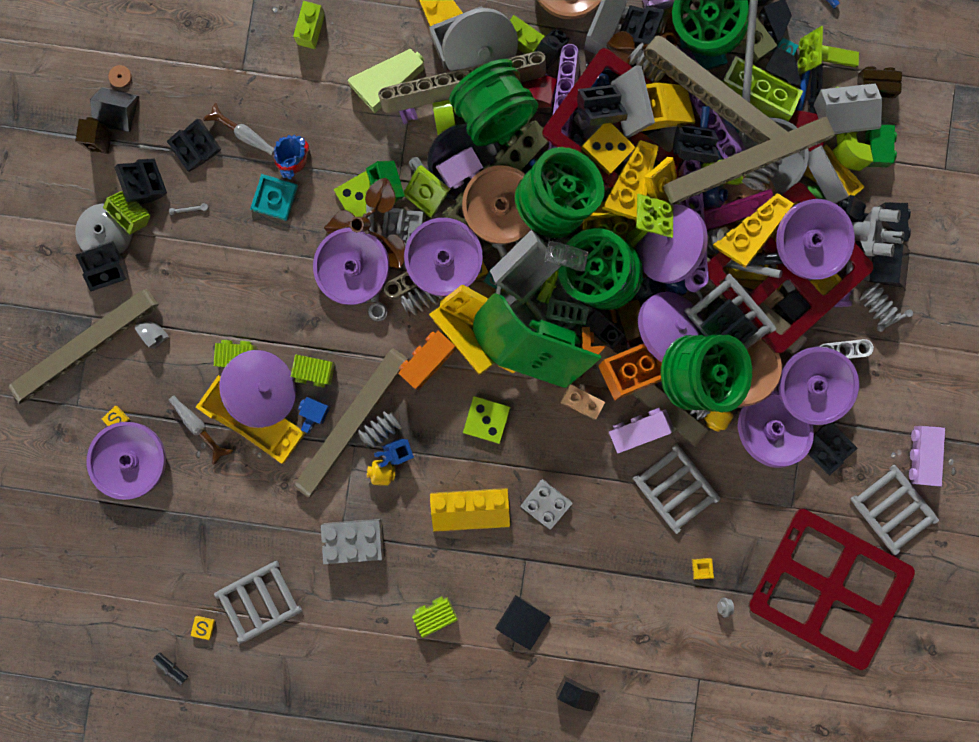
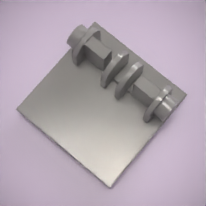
[520,479,573,530]

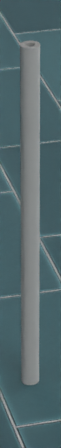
[739,0,758,143]

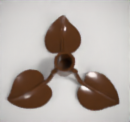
[606,7,680,85]
[324,178,405,268]

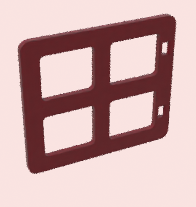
[542,48,701,196]
[707,183,873,353]
[748,509,915,670]

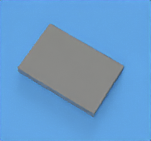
[611,65,655,138]

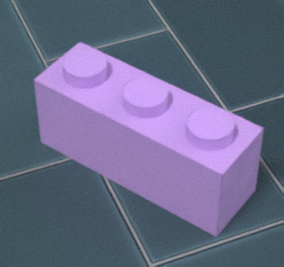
[609,408,675,454]
[909,426,945,486]

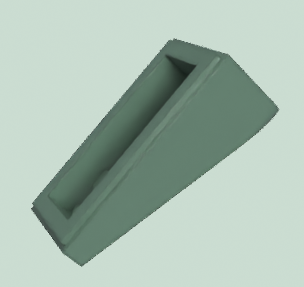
[545,299,589,325]

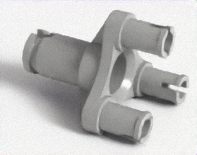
[851,206,904,257]

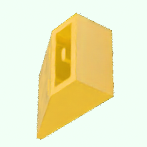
[642,83,695,131]

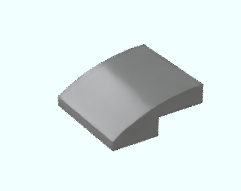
[381,208,426,247]

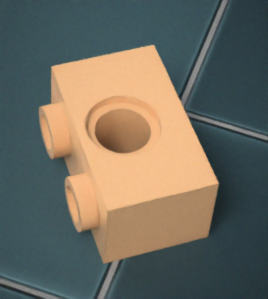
[560,384,605,420]

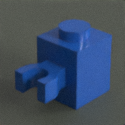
[298,397,330,433]
[374,439,414,468]

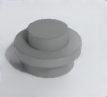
[368,302,388,322]
[717,597,734,618]

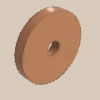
[108,65,132,88]

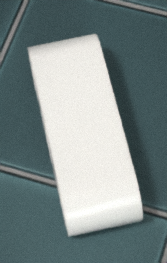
[816,339,874,359]

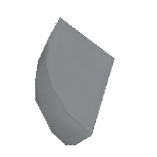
[135,321,169,349]

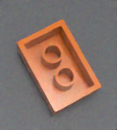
[398,330,457,391]
[598,344,662,401]

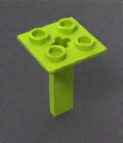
[797,26,859,76]
[626,194,673,247]

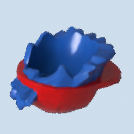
[274,134,310,179]

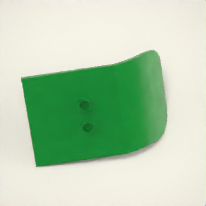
[473,293,601,388]

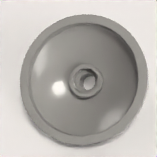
[75,203,133,255]

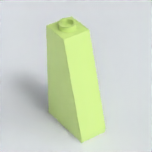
[348,49,425,113]

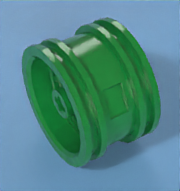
[672,0,749,57]
[449,59,538,146]
[515,147,604,238]
[558,228,644,310]
[661,335,752,412]

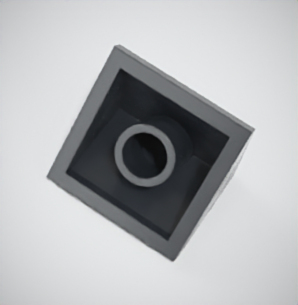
[90,88,139,132]
[869,244,910,288]

